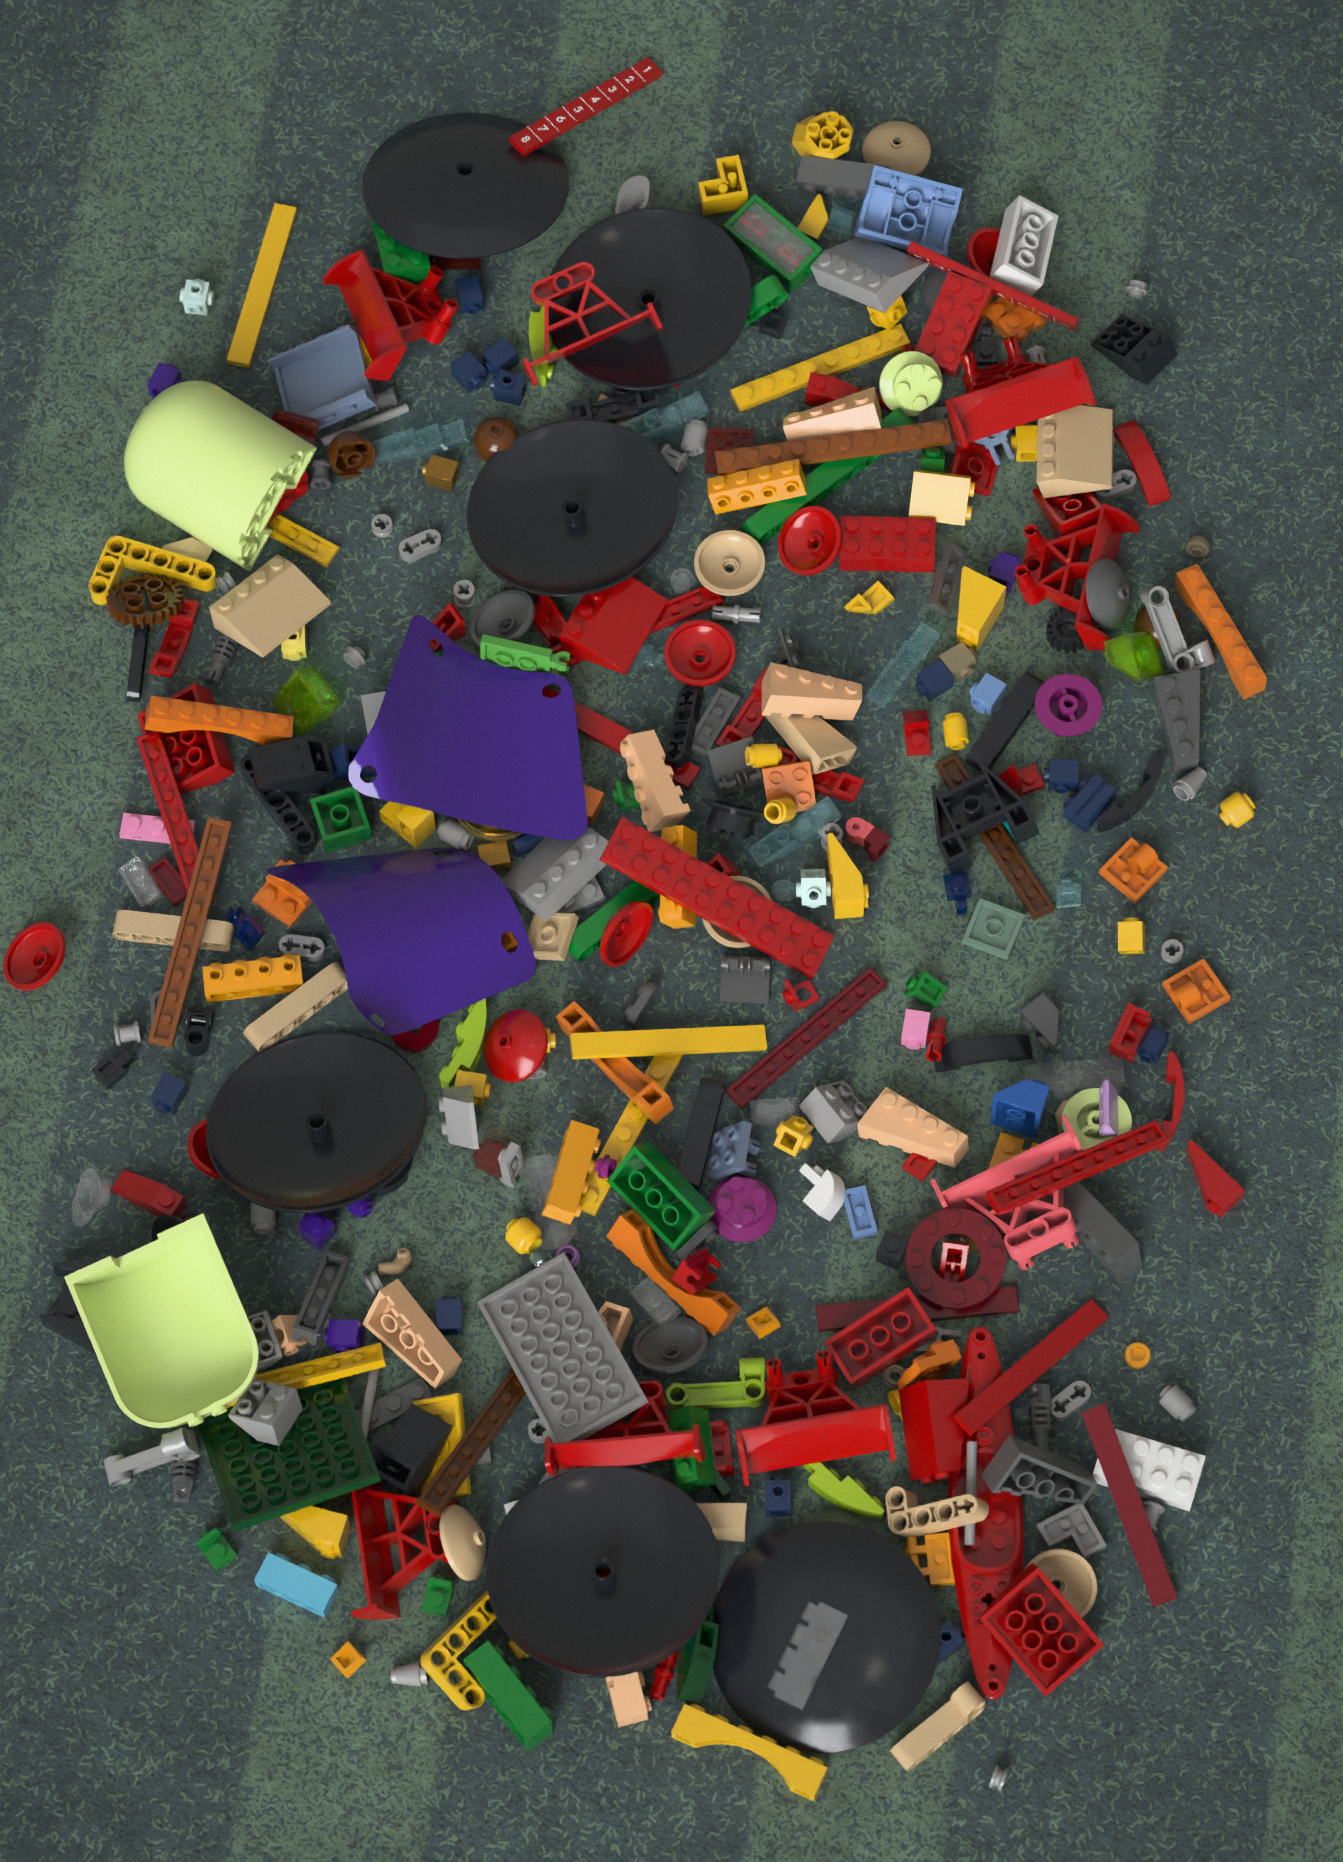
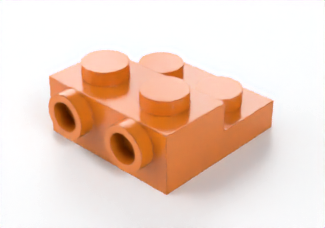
[984,296,1047,343]
[252,859,313,928]
[897,1339,962,1390]

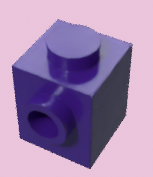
[147,362,184,397]
[988,551,1021,593]
[299,1212,336,1251]
[325,1320,365,1354]

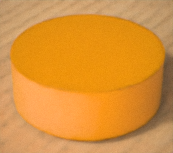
[1125,1342,1150,1369]

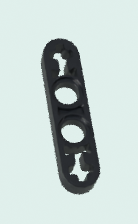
[127,624,150,702]
[665,685,702,768]

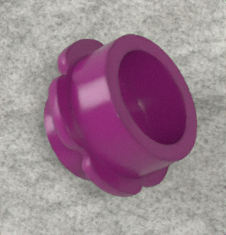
[595,1155,616,1179]

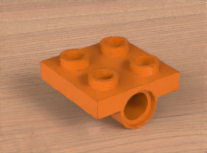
[762,760,817,812]
[1099,837,1168,904]
[1162,958,1231,1024]

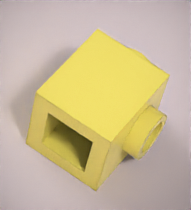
[281,625,307,661]

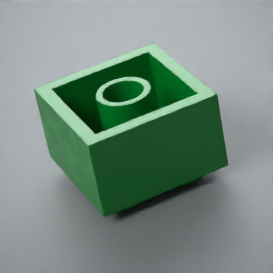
[310,787,372,853]

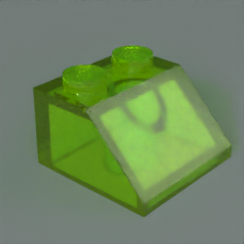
[1104,631,1164,681]
[272,667,342,736]

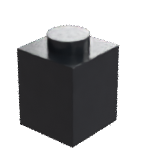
[876,1230,909,1270]

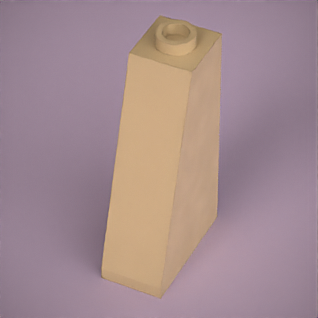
[764,712,857,775]
[696,1503,747,1542]

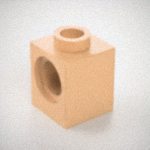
[271,1315,307,1356]

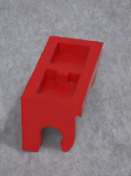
[532,595,567,648]
[1108,1002,1152,1063]
[672,1247,721,1295]
[709,1421,735,1476]

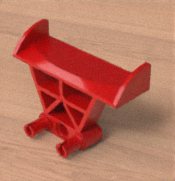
[322,250,459,381]
[523,262,663,386]
[945,335,1096,449]
[1014,504,1140,651]
[735,1349,896,1487]
[545,1381,706,1476]
[351,1478,460,1620]

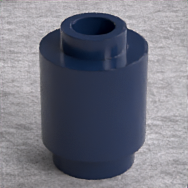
[1136,1025,1168,1063]

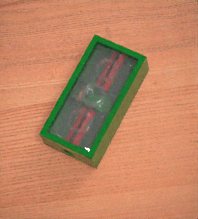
[724,194,823,292]

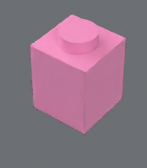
[901,1009,930,1050]

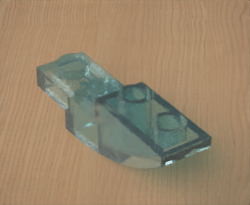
[620,391,709,442]
[747,796,843,869]

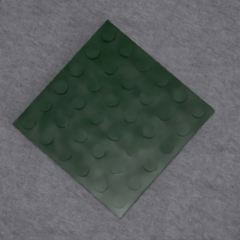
[198,1378,381,1532]

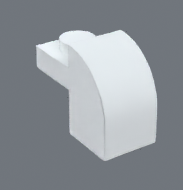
[799,1163,845,1221]

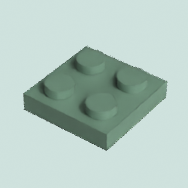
[962,898,1025,960]

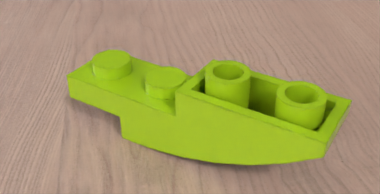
[529,305,557,387]
[439,998,488,1088]
[802,1462,884,1521]

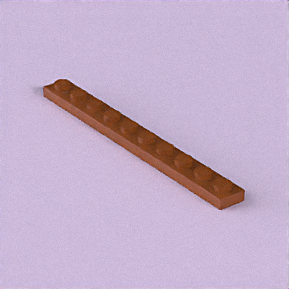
[715,419,952,476]
[148,817,233,1048]

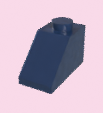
[328,743,377,781]

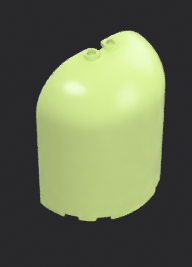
[124,380,317,571]
[64,1214,259,1428]

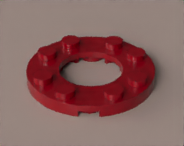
[905,1208,1007,1309]

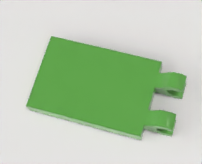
[480,634,570,685]

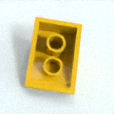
[827,833,869,919]
[280,1506,351,1559]

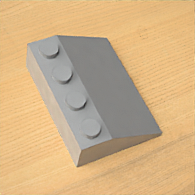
[810,237,928,313]
[501,827,608,922]

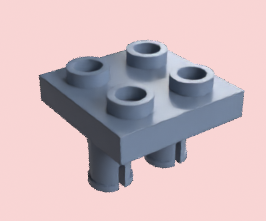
[708,1121,760,1180]

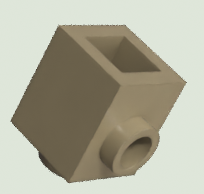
[939,641,977,682]

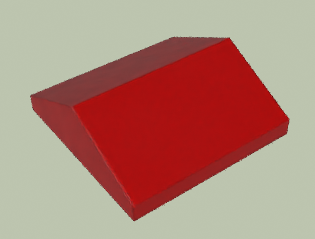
[949,442,1001,496]

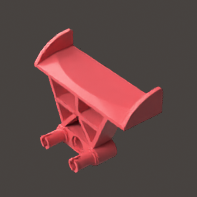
[930,1115,1083,1270]

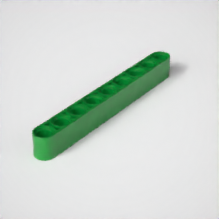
[741,408,915,546]

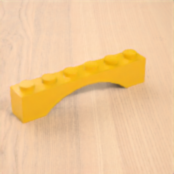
[671,1704,827,1801]

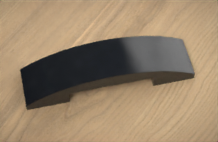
[566,389,662,423]
[1097,753,1163,833]
[934,1034,1033,1073]

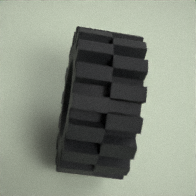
[1046,608,1084,654]

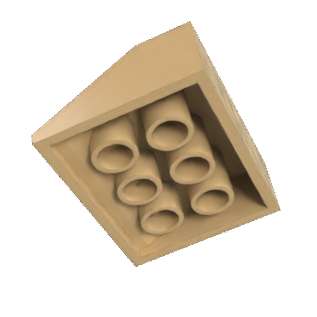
[1037,405,1113,498]
[209,554,331,657]

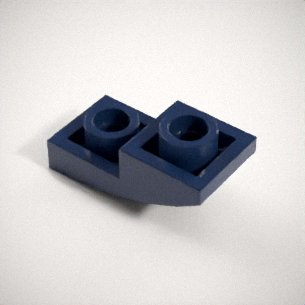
[512,833,545,859]

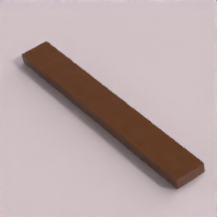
[935,753,1055,921]
[416,1368,526,1517]

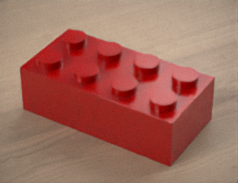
[915,271,994,378]
[839,516,935,573]
[824,1287,939,1389]

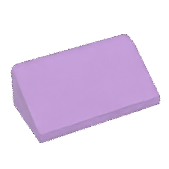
[1099,1080,1118,1137]

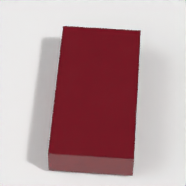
[145,856,187,907]

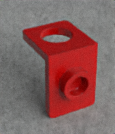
[782,979,819,1012]

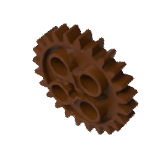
[106,573,184,628]

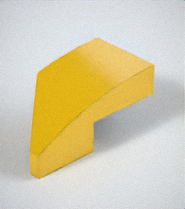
[798,194,830,241]
[844,581,895,614]

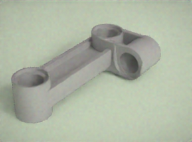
[1141,586,1216,673]
[104,1427,200,1486]

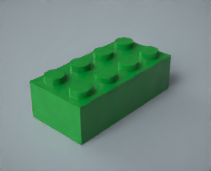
[370,216,430,285]
[607,1141,716,1251]
[463,1641,554,1752]

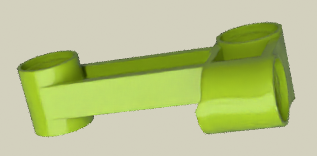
[666,1357,765,1411]

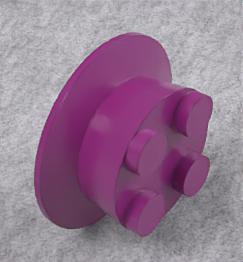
[1035,674,1102,737]
[708,1176,777,1243]

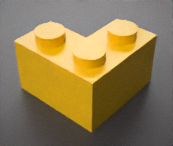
[698,155,748,216]
[380,801,436,849]

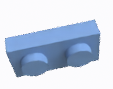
[843,1185,877,1240]

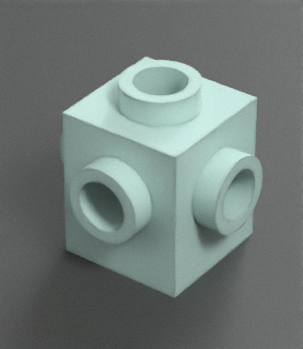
[180,279,214,316]
[796,869,831,908]

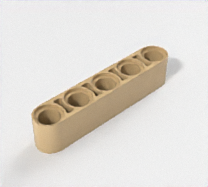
[112,910,234,952]
[243,962,348,1053]

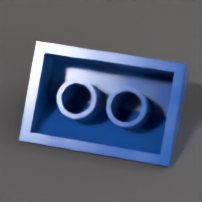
[990,1079,1050,1139]

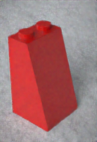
[898,1379,969,1484]

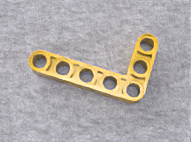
[88,536,217,605]
[420,1589,496,1711]

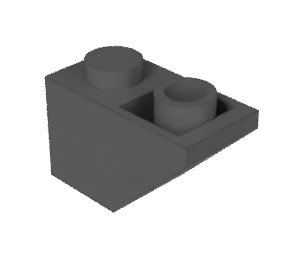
[1019,993,1059,1054]

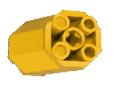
[792,111,853,159]

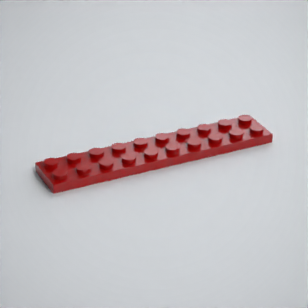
[599,817,834,979]

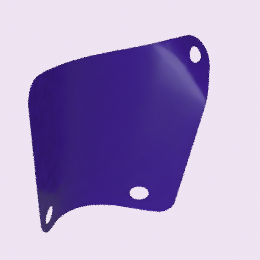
[348,615,588,840]
[267,848,536,1035]

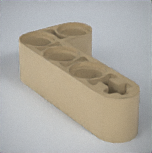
[885,1486,989,1538]
[890,1682,986,1772]

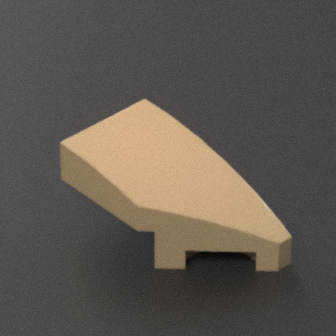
[162,537,213,562]

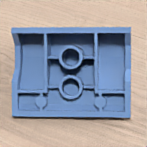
[854,165,963,257]

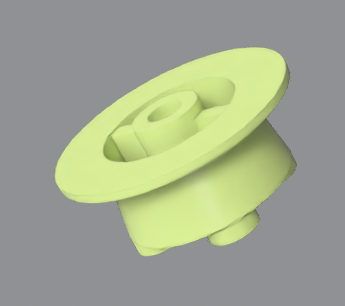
[879,351,943,417]
[1062,1088,1132,1150]

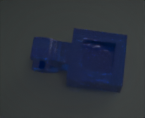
[943,872,971,915]
[226,907,266,950]

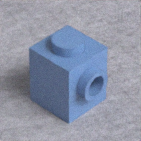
[969,672,1007,716]

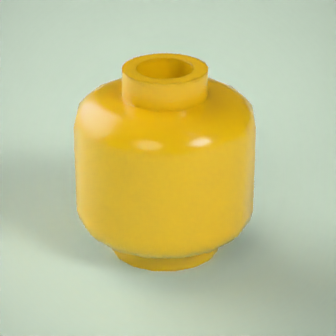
[1219,792,1256,828]
[505,1217,542,1254]

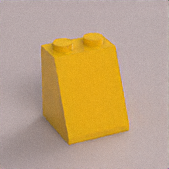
[956,566,1006,652]

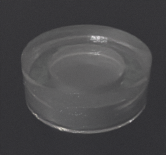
[670,568,694,593]

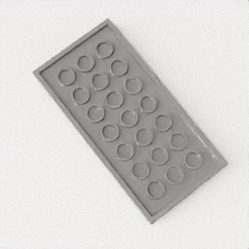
[477,1253,649,1443]

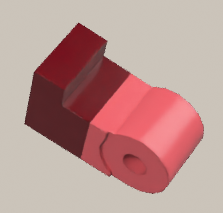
[846,817,890,863]

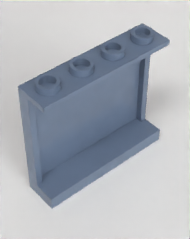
[267,325,376,438]

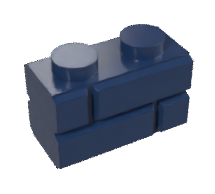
[1063,774,1117,832]

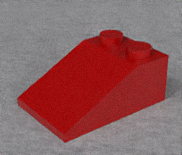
[1032,488,1101,538]

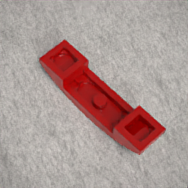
[1113,420,1171,507]
[149,599,200,678]
[716,668,768,747]
[778,746,865,802]
[1158,1051,1185,1152]

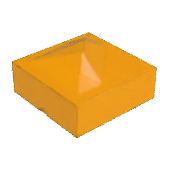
[746,1306,781,1339]
[330,1641,367,1678]

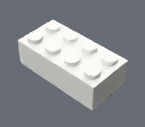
[990,195,1058,296]
[1093,1429,1206,1511]

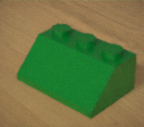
[666,1405,716,1494]

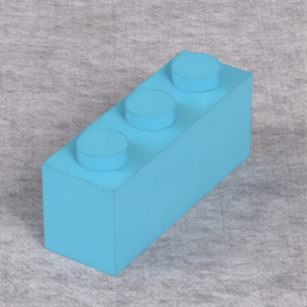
[254,1552,339,1618]

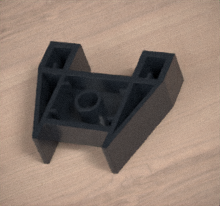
[931,762,1039,876]
[39,1254,123,1355]

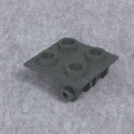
[777,627,810,672]
[707,736,764,796]
[719,956,770,1004]

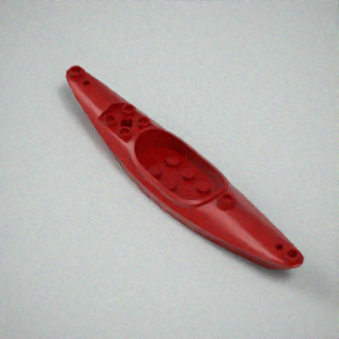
[948,1326,1024,1699]

